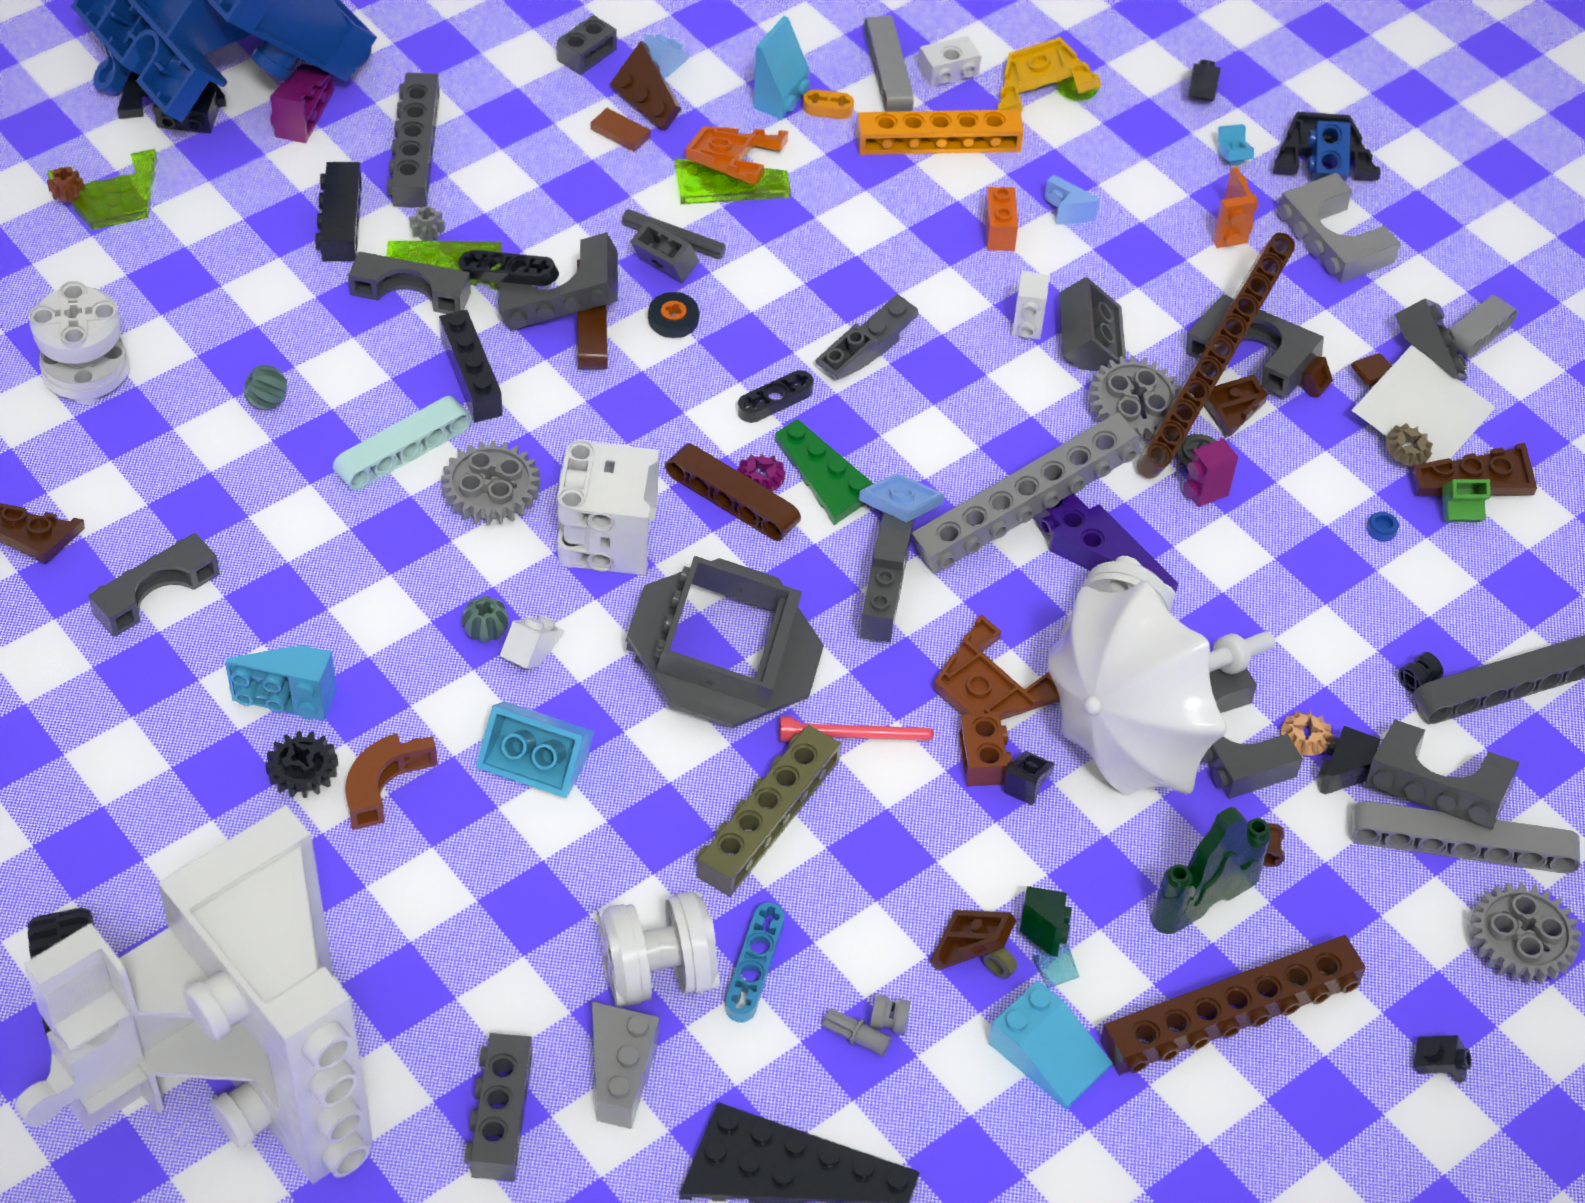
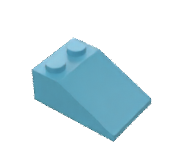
[754,16,811,120]
[988,980,1113,1110]

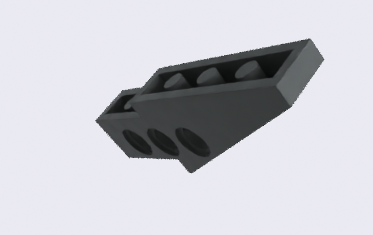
[860,512,915,643]

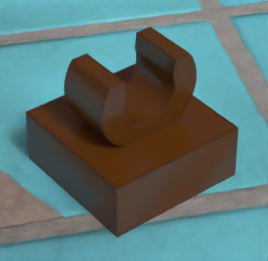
[1298,356,1333,397]

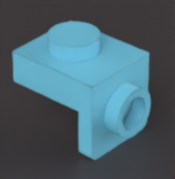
[1218,124,1254,164]

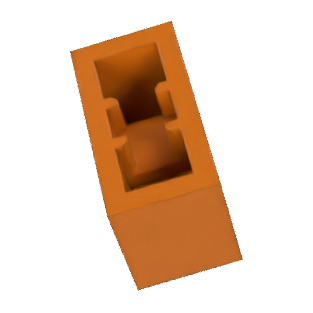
[984,187,1018,251]

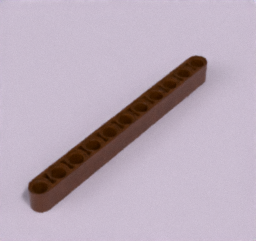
[1136,232,1295,479]

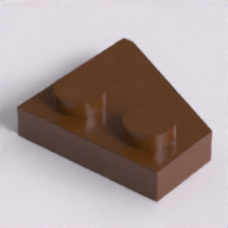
[1205,375,1268,437]
[930,910,1016,970]

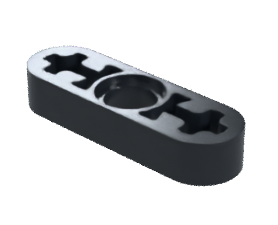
[738,370,814,423]

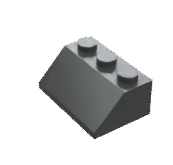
[1059,276,1126,371]

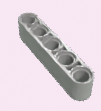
[864,15,914,112]

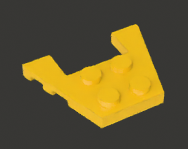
[997,37,1102,112]

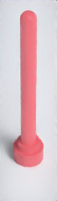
[779,716,934,742]

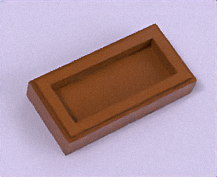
[590,108,651,152]

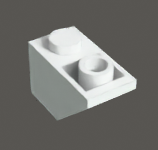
[500,615,565,669]

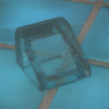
[1031,944,1080,988]

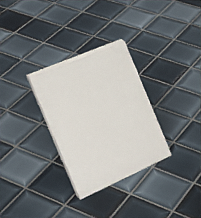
[1352,345,1496,463]

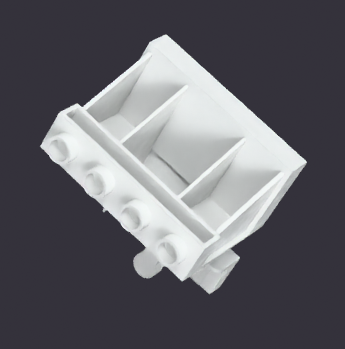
[14,805,373,1184]

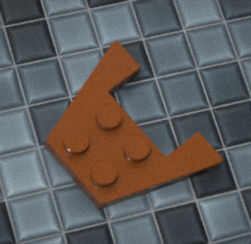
[933,614,1060,720]

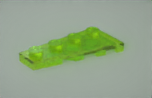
[674,158,791,205]
[386,241,502,290]

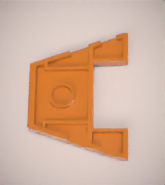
[685,126,789,185]

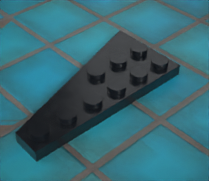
[679,1102,920,1203]

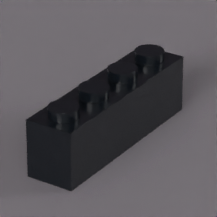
[315,162,362,262]
[439,309,503,423]

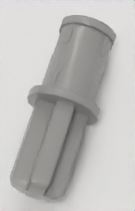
[822,1009,892,1057]

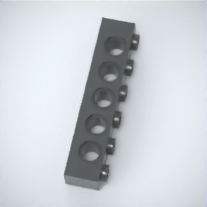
[387,72,440,208]

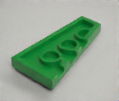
[775,419,874,525]

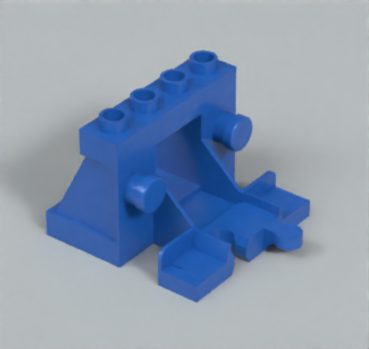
[71,0,378,122]

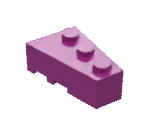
[270,63,335,144]

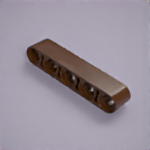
[577,259,608,370]
[665,443,801,541]

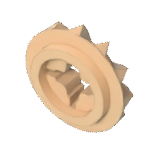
[1281,710,1333,756]

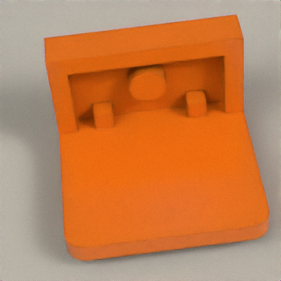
[1213,167,1258,248]

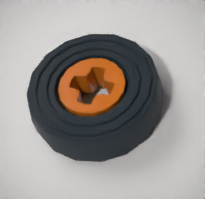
[648,292,700,338]

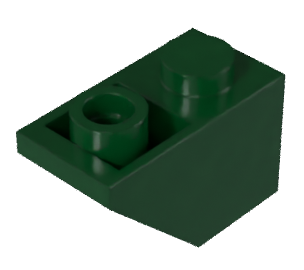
[1019,886,1072,957]

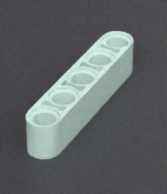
[332,396,472,490]

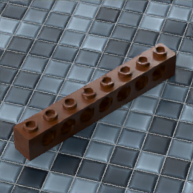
[1100,934,1366,1075]

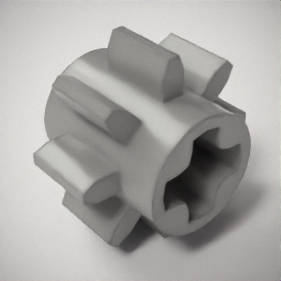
[409,206,445,242]

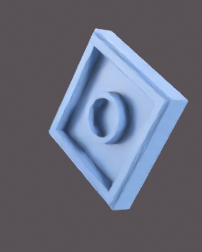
[859,473,945,523]

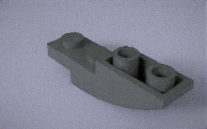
[815,293,919,379]

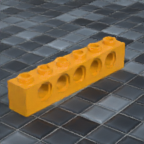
[856,109,1024,155]

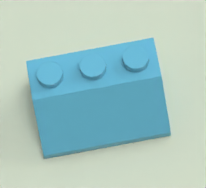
[475,701,594,798]

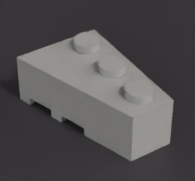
[592,1001,660,1129]

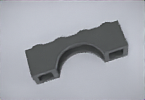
[348,251,471,314]
[88,533,220,637]

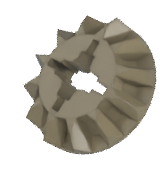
[1385,423,1433,466]

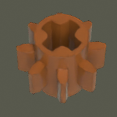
[47,167,85,203]

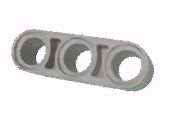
[1450,295,1518,359]

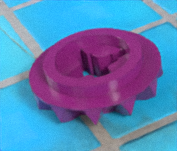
[737,452,785,492]

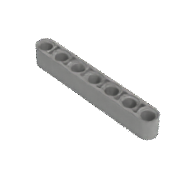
[1352,801,1580,873]

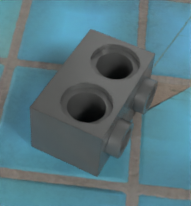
[557,15,617,75]

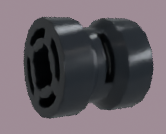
[1398,652,1444,693]

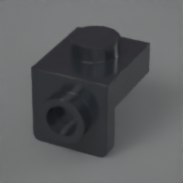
[1414,1035,1472,1083]

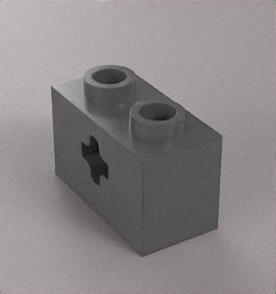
[630,220,699,283]

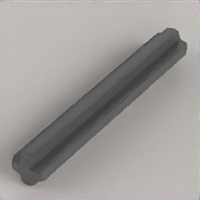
[622,209,726,259]

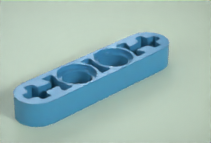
[725,902,785,1023]

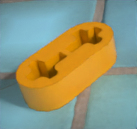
[803,90,854,119]

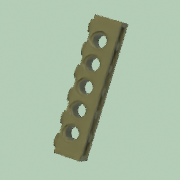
[696,724,841,897]

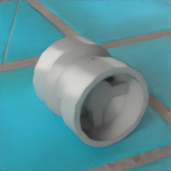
[870,994,911,1035]

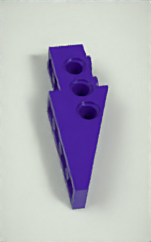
[1027,479,1178,593]

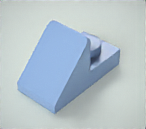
[1044,174,1100,225]

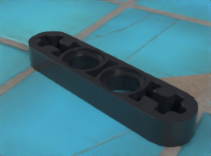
[458,250,559,286]

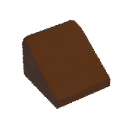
[1351,353,1392,386]

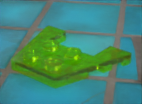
[47,149,157,230]

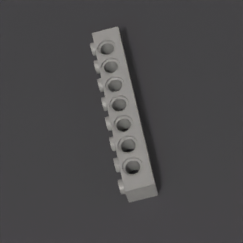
[911,412,1141,574]

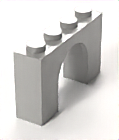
[1277,173,1401,284]

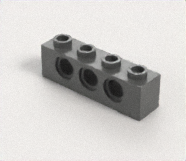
[465,1033,533,1181]

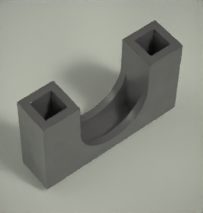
[499,232,618,331]
[1186,294,1324,398]
[1202,668,1303,799]
[1366,719,1520,830]

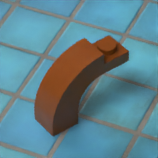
[345,733,438,830]

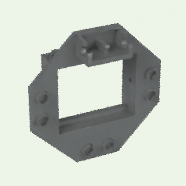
[625,555,824,728]

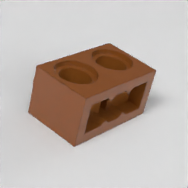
[958,713,1012,787]

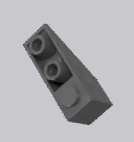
[1395,298,1468,380]

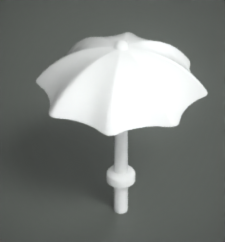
[1048,581,1275,795]

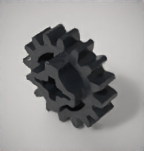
[265,731,339,798]

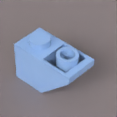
[643,33,690,79]

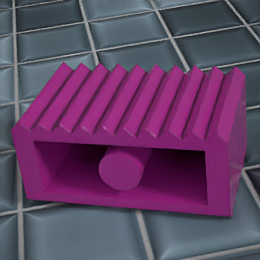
[1183,438,1239,507]

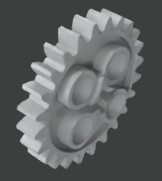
[1088,356,1181,441]
[441,440,541,525]
[1469,882,1581,984]

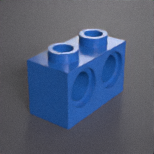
[1307,121,1351,182]

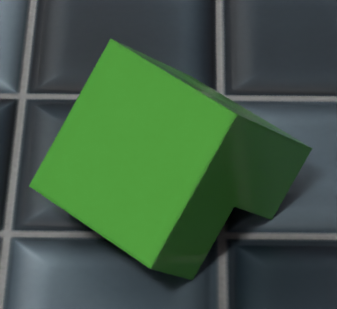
[1442,479,1491,522]

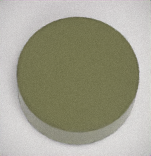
[983,948,1017,979]

